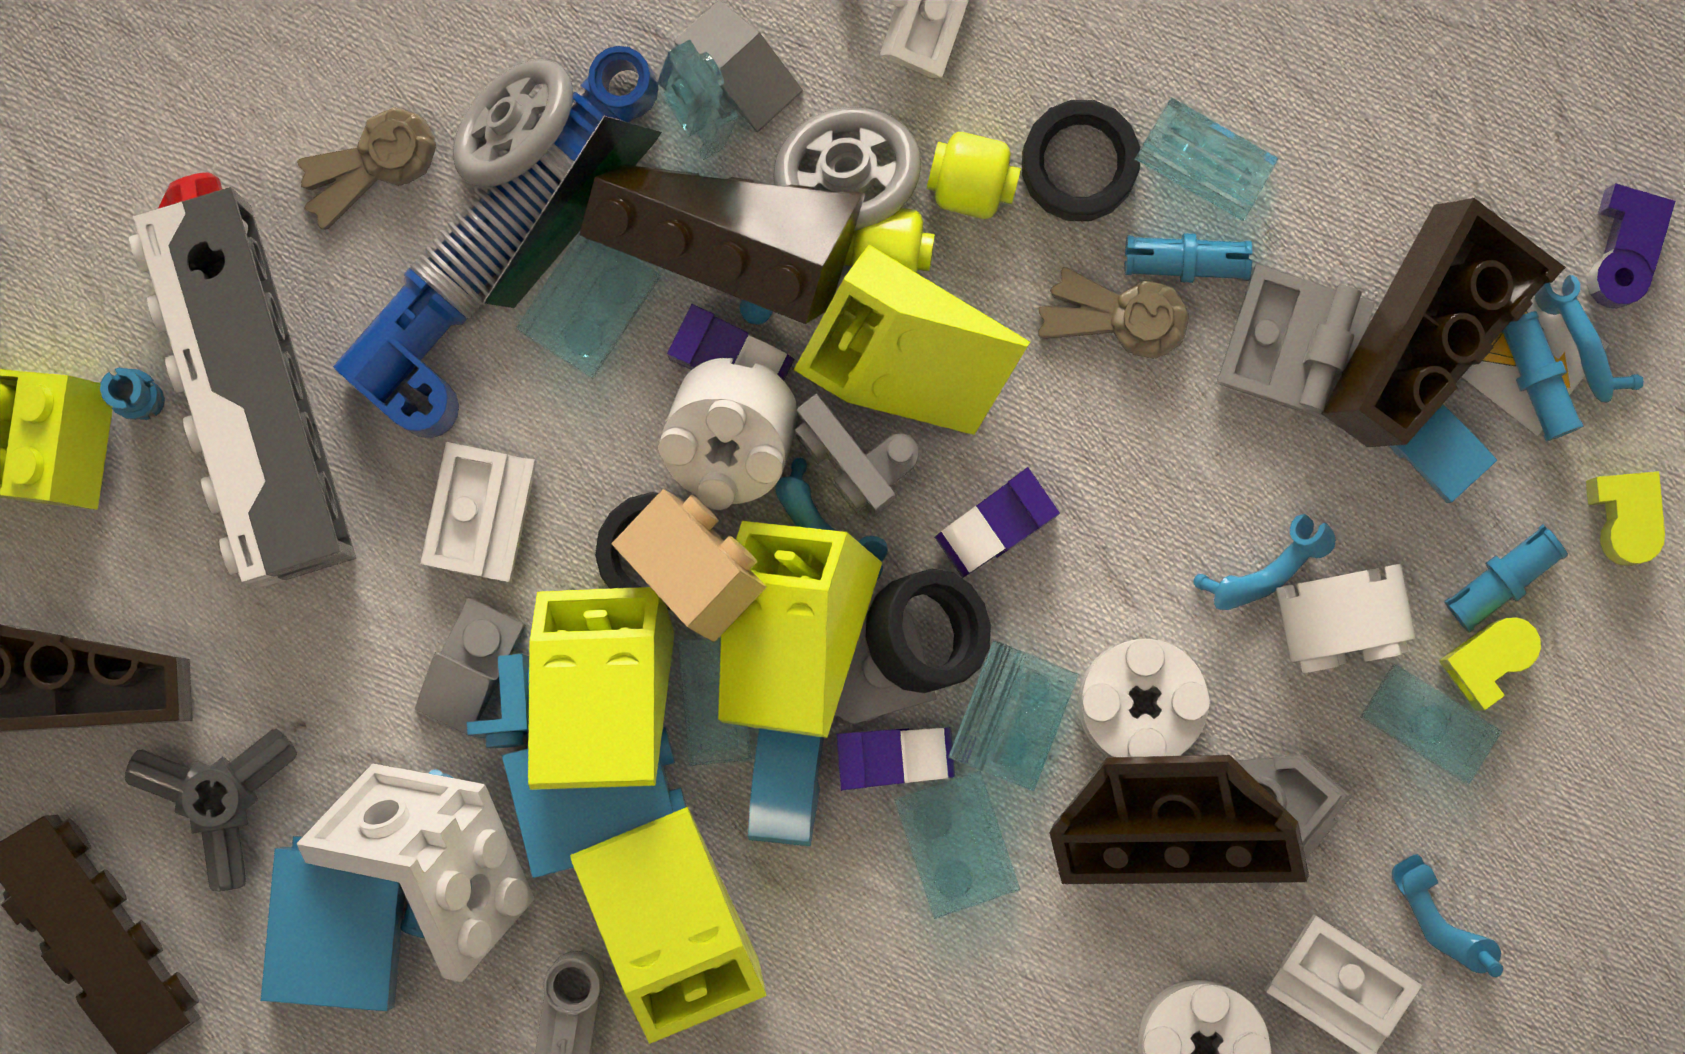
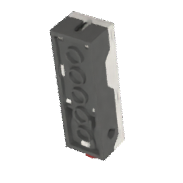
[129,172,357,588]

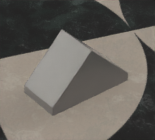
[674,0,803,133]

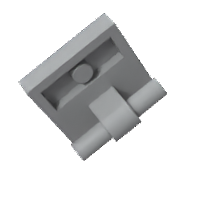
[1216,264,1375,422]
[795,393,919,517]

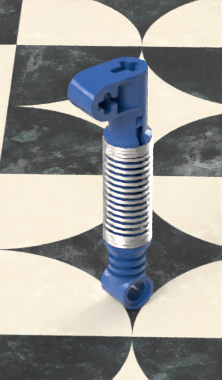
[333,46,658,438]

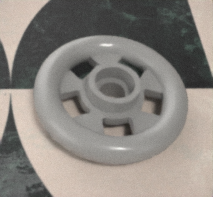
[453,60,573,187]
[773,107,921,231]

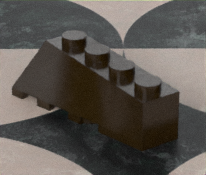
[579,165,866,324]
[1321,198,1566,447]
[0,624,193,733]
[0,814,201,1054]

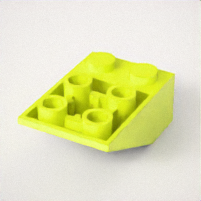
[794,244,1030,435]
[0,369,113,510]
[718,521,882,738]
[528,587,675,790]
[570,807,767,1044]

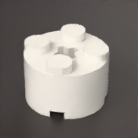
[658,358,797,510]
[1276,564,1416,673]
[1078,638,1210,757]
[1138,980,1271,1054]

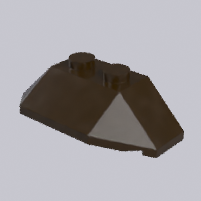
[1049,755,1309,884]

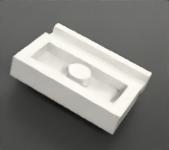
[420,442,537,583]
[1264,914,1422,1054]

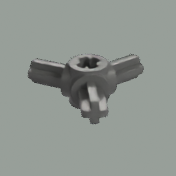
[125,728,297,892]

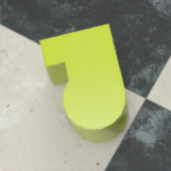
[1586,471,1665,566]
[1439,617,1541,711]

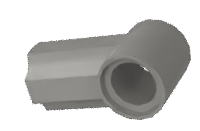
[535,951,604,1054]

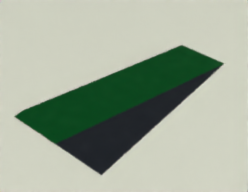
[483,116,662,308]

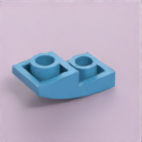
[1389,405,1497,503]
[747,728,824,847]

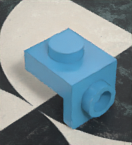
[466,654,529,748]

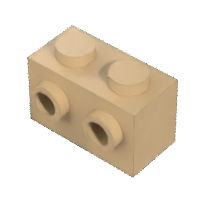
[611,488,766,642]

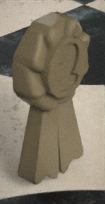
[297,107,436,230]
[1038,267,1189,359]

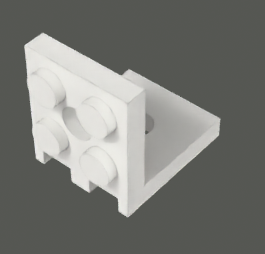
[297,764,535,982]

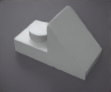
[414,597,526,737]

